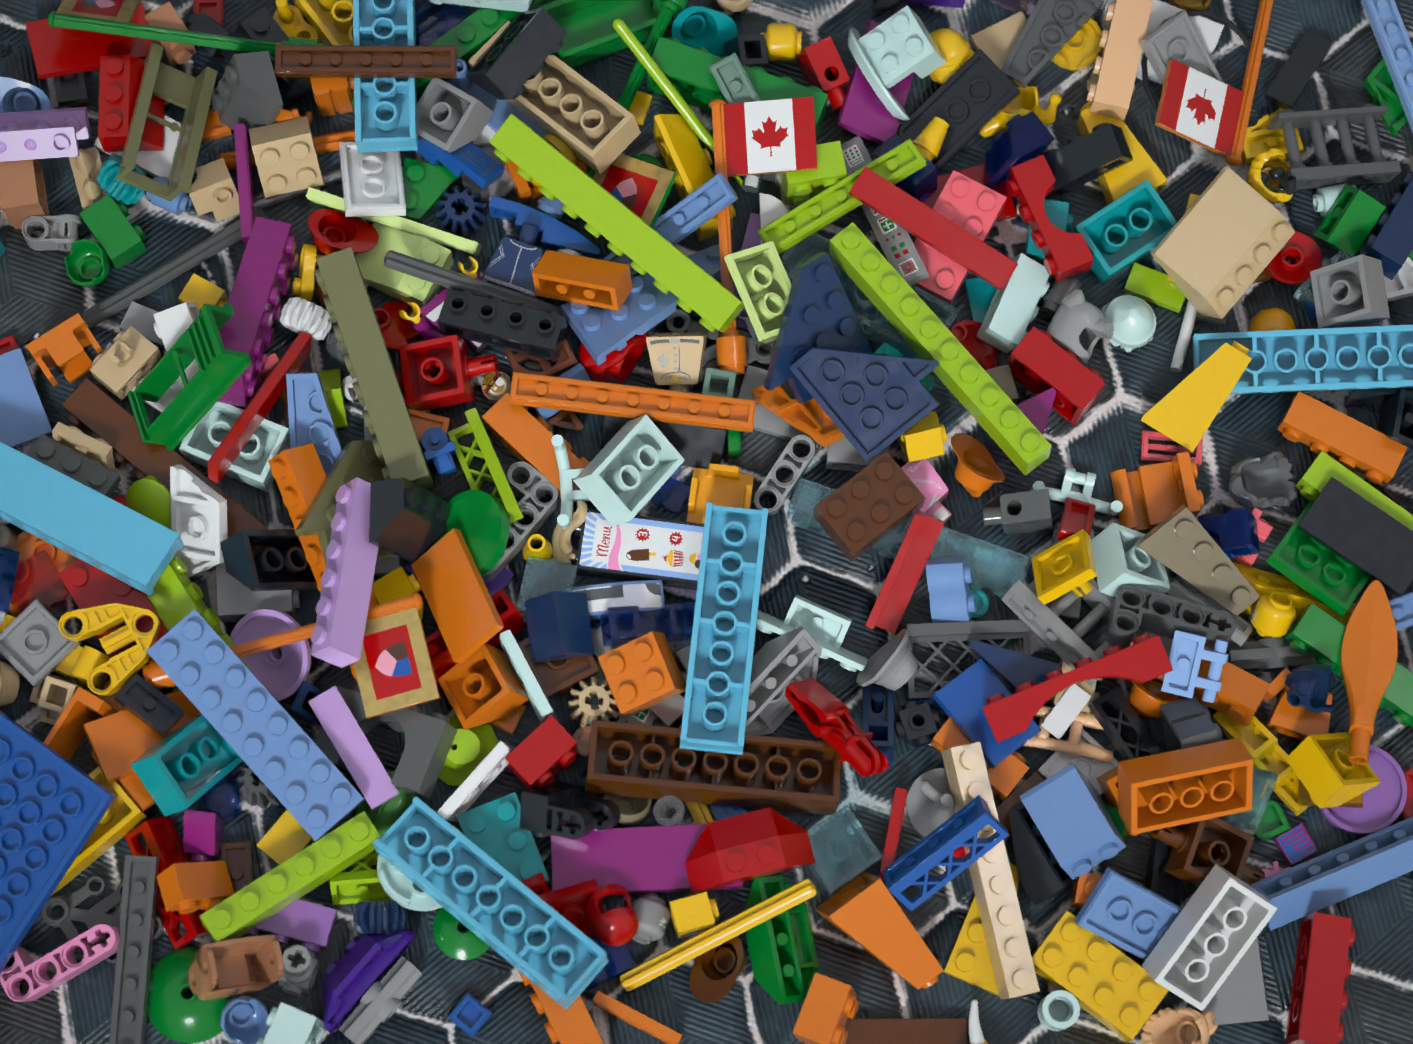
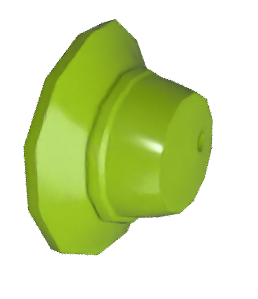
[438,715,499,786]

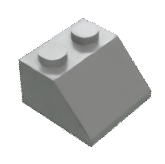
[417,78,494,153]
[1310,254,1390,329]

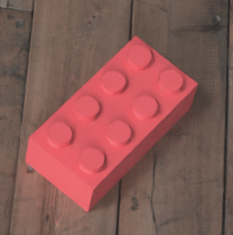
[910,170,1007,308]

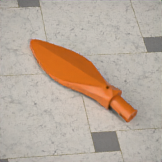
[1340,580,1398,765]

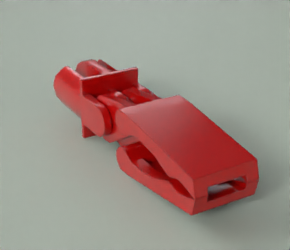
[785,678,889,778]

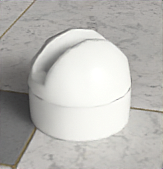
[341,375,357,401]

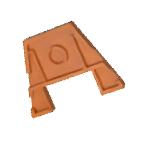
[752,384,845,447]

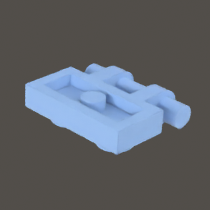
[1161,629,1229,703]

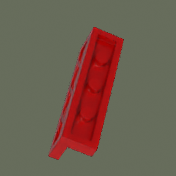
[865,509,945,634]
[124,815,208,950]

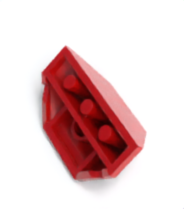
[685,807,816,895]

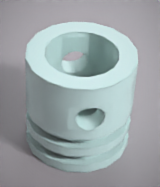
[1037,990,1080,1031]

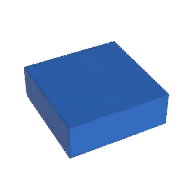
[447,993,492,1038]

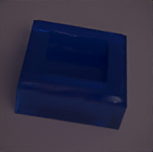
[651,477,691,515]

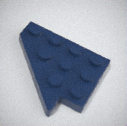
[764,252,872,404]
[789,347,940,462]

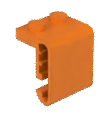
[1110,452,1204,531]

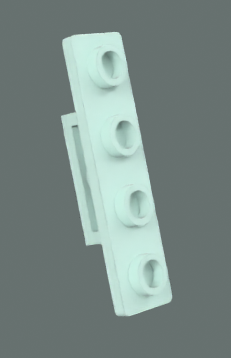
[756,595,868,672]

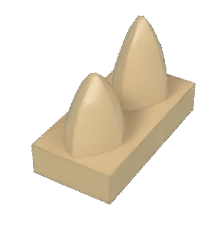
[69,146,108,210]

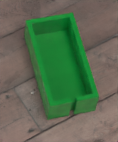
[537,0,669,68]

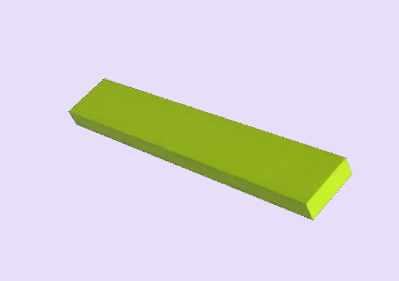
[757,139,927,254]

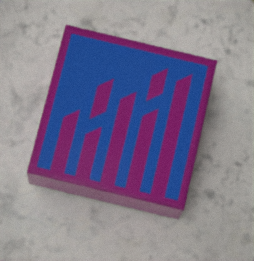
[1273,823,1318,866]

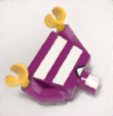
[399,256,487,352]

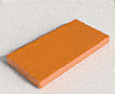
[411,528,504,664]
[83,690,201,784]

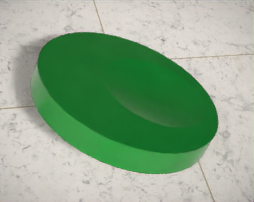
[435,490,510,576]

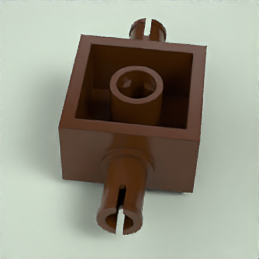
[1150,818,1265,888]

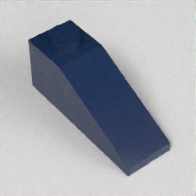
[966,639,1061,701]
[860,683,894,770]

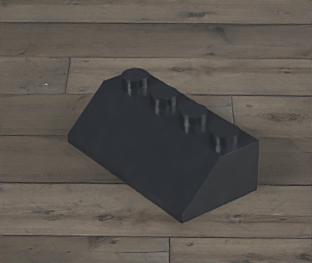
[600,415,727,469]

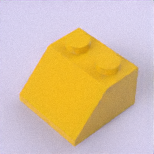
[1286,732,1381,808]

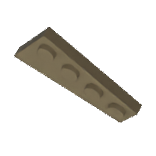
[1136,504,1261,616]

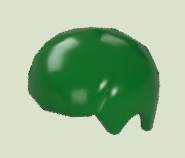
[64,238,110,288]

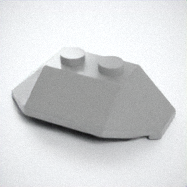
[745,627,822,736]

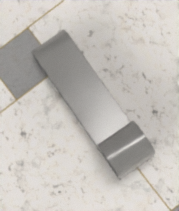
[481,461,558,582]

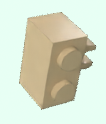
[90,326,163,401]

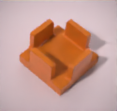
[26,313,104,387]

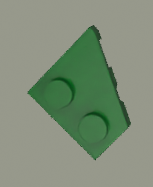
[399,158,461,223]

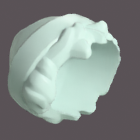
[1101,295,1156,352]

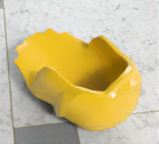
[929,28,975,85]

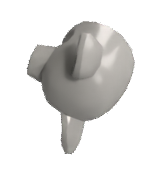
[1047,289,1114,364]

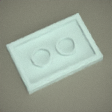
[499,629,554,724]

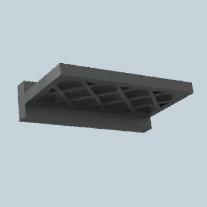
[904,620,1030,699]

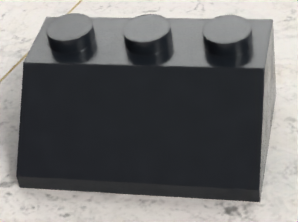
[220,7,313,110]
[465,8,567,100]
[369,478,450,563]
[220,529,318,591]

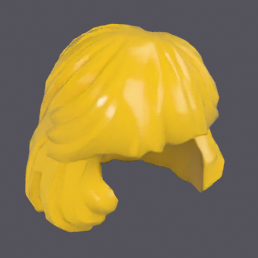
[1246,148,1293,203]

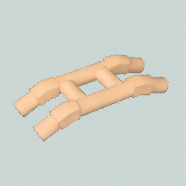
[1023,705,1114,763]

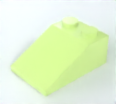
[355,222,453,309]

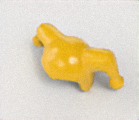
[979,86,1062,138]

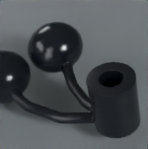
[1261,166,1297,195]

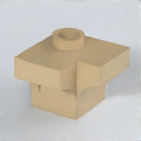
[188,158,240,222]
[29,674,86,725]

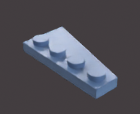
[286,372,342,476]

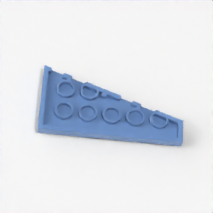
[560,244,721,366]

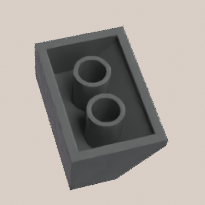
[211,51,283,136]

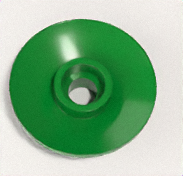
[433,907,490,961]

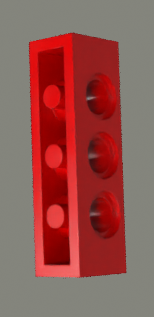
[426,588,527,686]

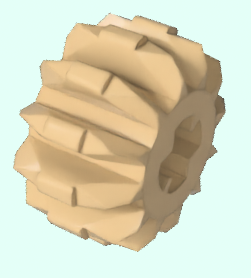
[568,677,618,728]

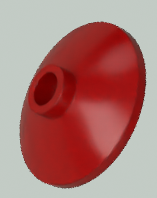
[1265,231,1322,284]

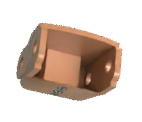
[188,935,284,1001]

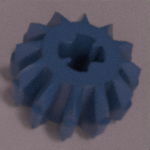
[436,185,486,237]
[354,901,407,934]

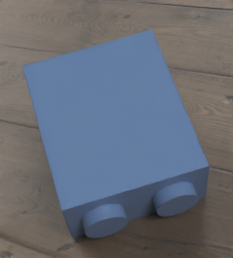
[1019,763,1127,879]

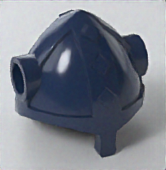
[1284,664,1334,713]

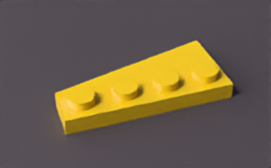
[943,863,1019,996]

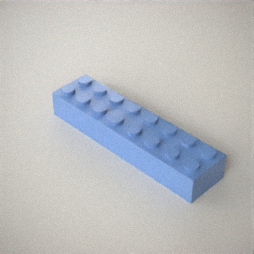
[146,609,365,842]

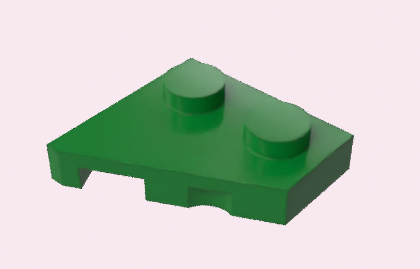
[1363,58,1408,137]

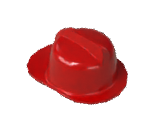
[308,208,379,255]

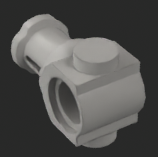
[278,945,320,997]

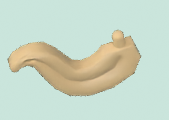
[551,500,587,566]

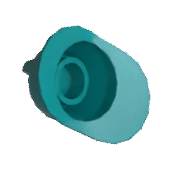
[671,4,738,56]

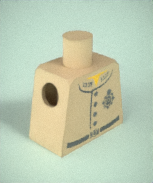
[646,332,707,392]

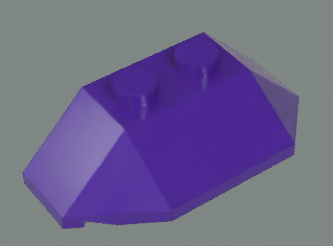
[322,930,417,1034]

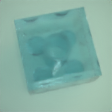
[807,805,883,896]

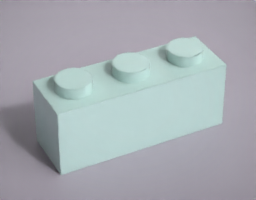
[977,253,1050,354]

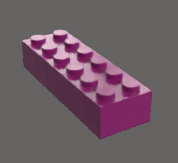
[217,217,298,408]

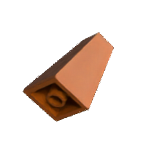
[815,872,944,990]

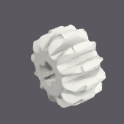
[279,297,332,341]

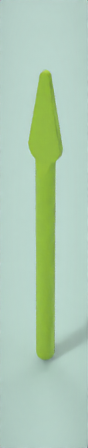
[613,18,747,192]

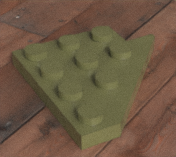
[295,440,401,564]

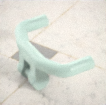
[551,434,590,529]
[1031,467,1123,516]

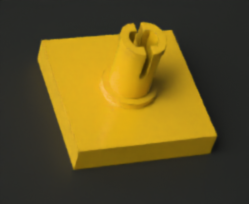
[1031,529,1097,605]

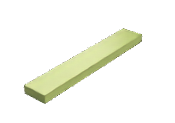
[306,187,482,256]

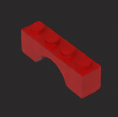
[1006,155,1094,283]

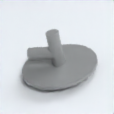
[906,768,956,837]

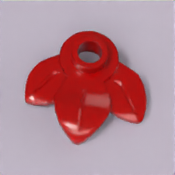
[374,301,420,351]

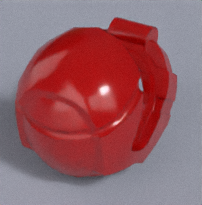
[578,333,647,384]

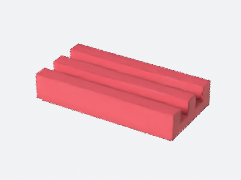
[1140,430,1203,467]

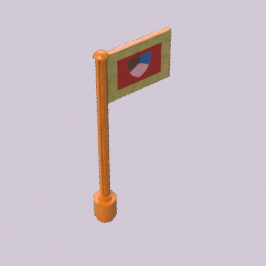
[143,592,440,718]

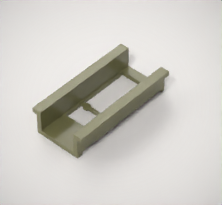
[116,43,218,202]

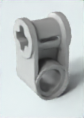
[21,214,81,252]

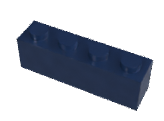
[1362,171,1413,280]

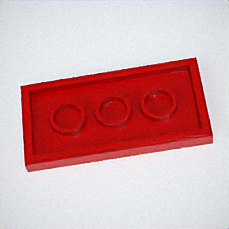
[25,3,153,80]

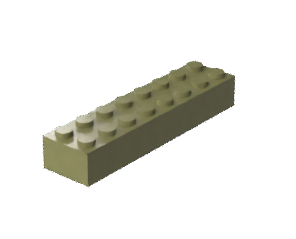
[314,247,435,489]

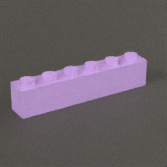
[310,477,378,668]

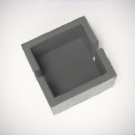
[1159,695,1222,752]

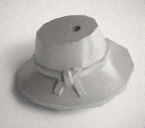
[856,629,918,691]

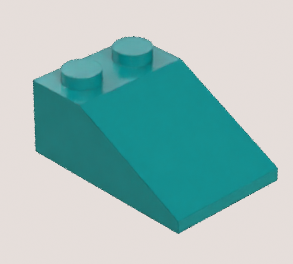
[130,713,243,817]

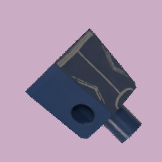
[482,222,548,298]

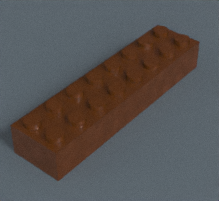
[585,720,841,816]

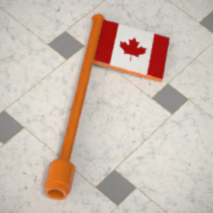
[1155,0,1274,166]
[709,97,818,375]

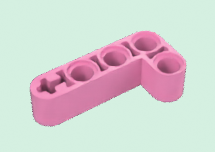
[0,924,120,1002]

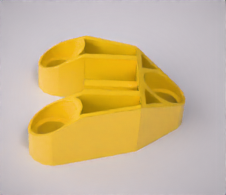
[58,603,160,697]

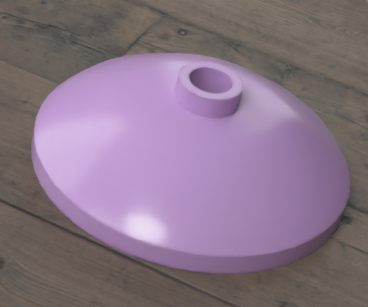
[230,608,311,701]

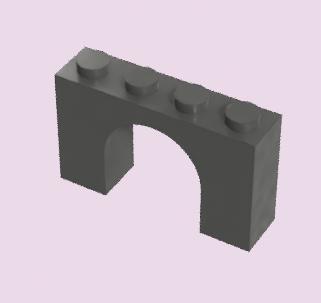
[315,685,457,800]

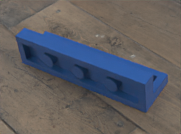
[882,795,1009,911]

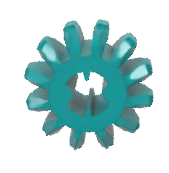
[96,155,147,205]

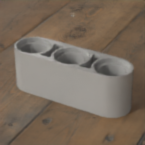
[754,435,815,516]

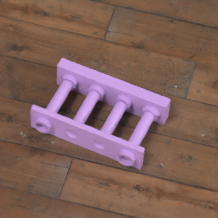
[0,107,91,162]

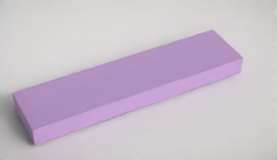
[308,686,399,810]

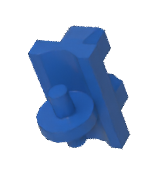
[421,427,456,478]

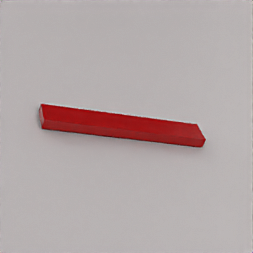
[848,167,1018,291]
[208,331,312,483]

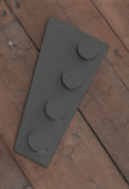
[1001,0,1104,89]

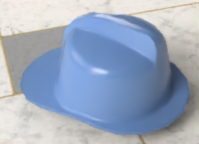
[0,76,51,113]

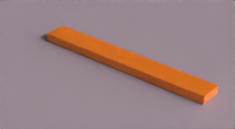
[509,372,756,432]

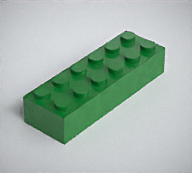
[647,36,828,138]

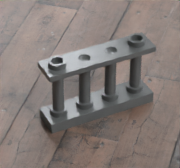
[1267,103,1402,189]

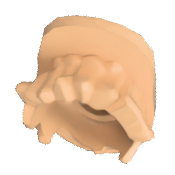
[1141,1007,1218,1044]

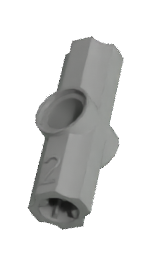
[339,956,423,1044]

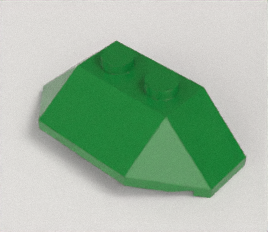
[744,875,819,1005]

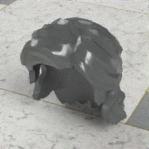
[1229,451,1297,510]

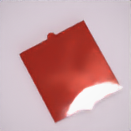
[0,549,70,613]

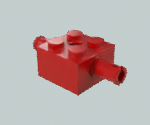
[396,334,499,411]

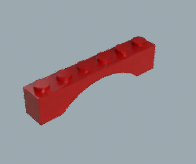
[982,633,1173,743]

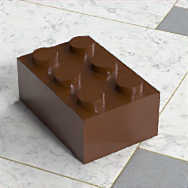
[813,451,926,562]

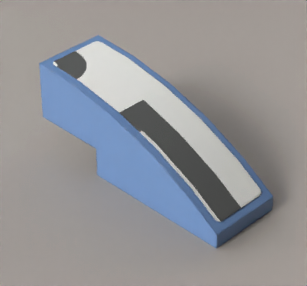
[563,580,665,620]

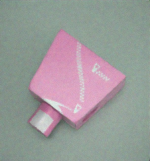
[901,459,952,522]

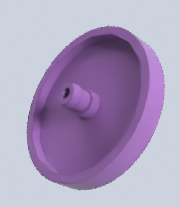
[1319,745,1407,835]

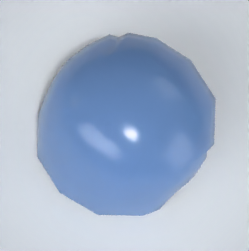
[220,995,270,1044]

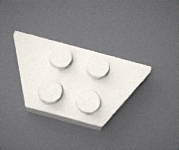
[170,464,228,578]

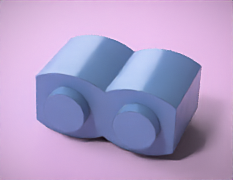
[926,556,977,623]

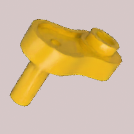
[273,0,320,43]
[292,244,324,302]

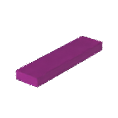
[234,123,255,247]

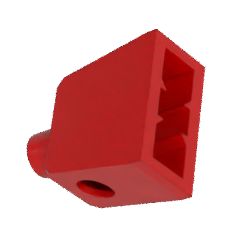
[796,36,850,110]

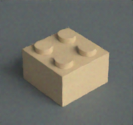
[249,116,324,198]

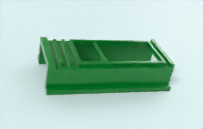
[127,303,251,451]

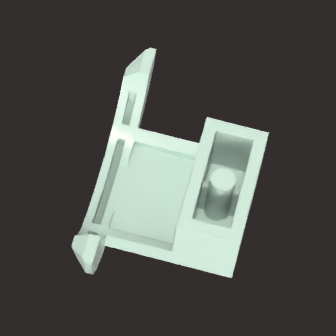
[848,5,946,121]

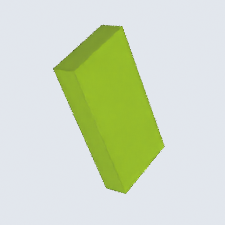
[1123,262,1185,313]

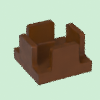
[517,638,600,699]

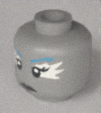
[631,894,670,944]

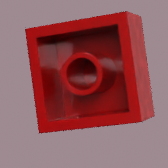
[505,715,578,789]

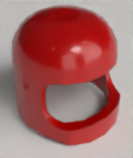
[585,884,639,946]

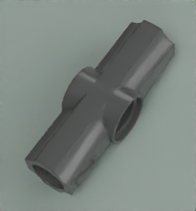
[1226,637,1317,672]

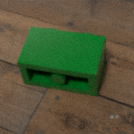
[1314,184,1386,257]
[79,195,147,269]

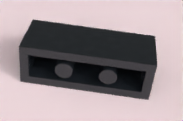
[1041,123,1133,198]

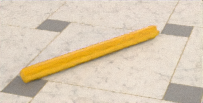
[619,879,817,992]

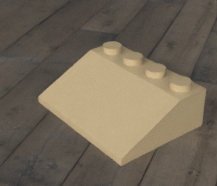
[1151,167,1295,319]

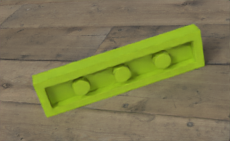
[447,407,524,524]
[329,853,393,905]

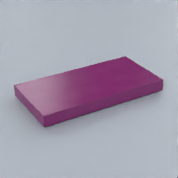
[836,20,914,149]

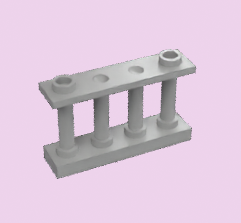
[1001,579,1145,686]

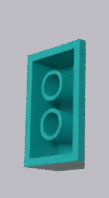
[1074,179,1177,284]

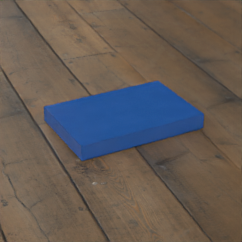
[933,659,1041,769]

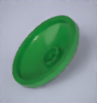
[147,947,240,1044]

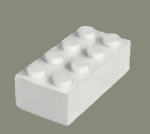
[1142,864,1278,1011]

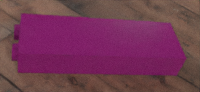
[551,824,749,896]

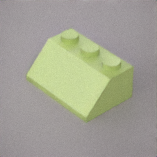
[724,241,792,343]

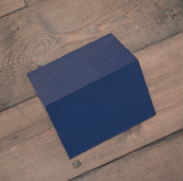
[525,591,594,663]

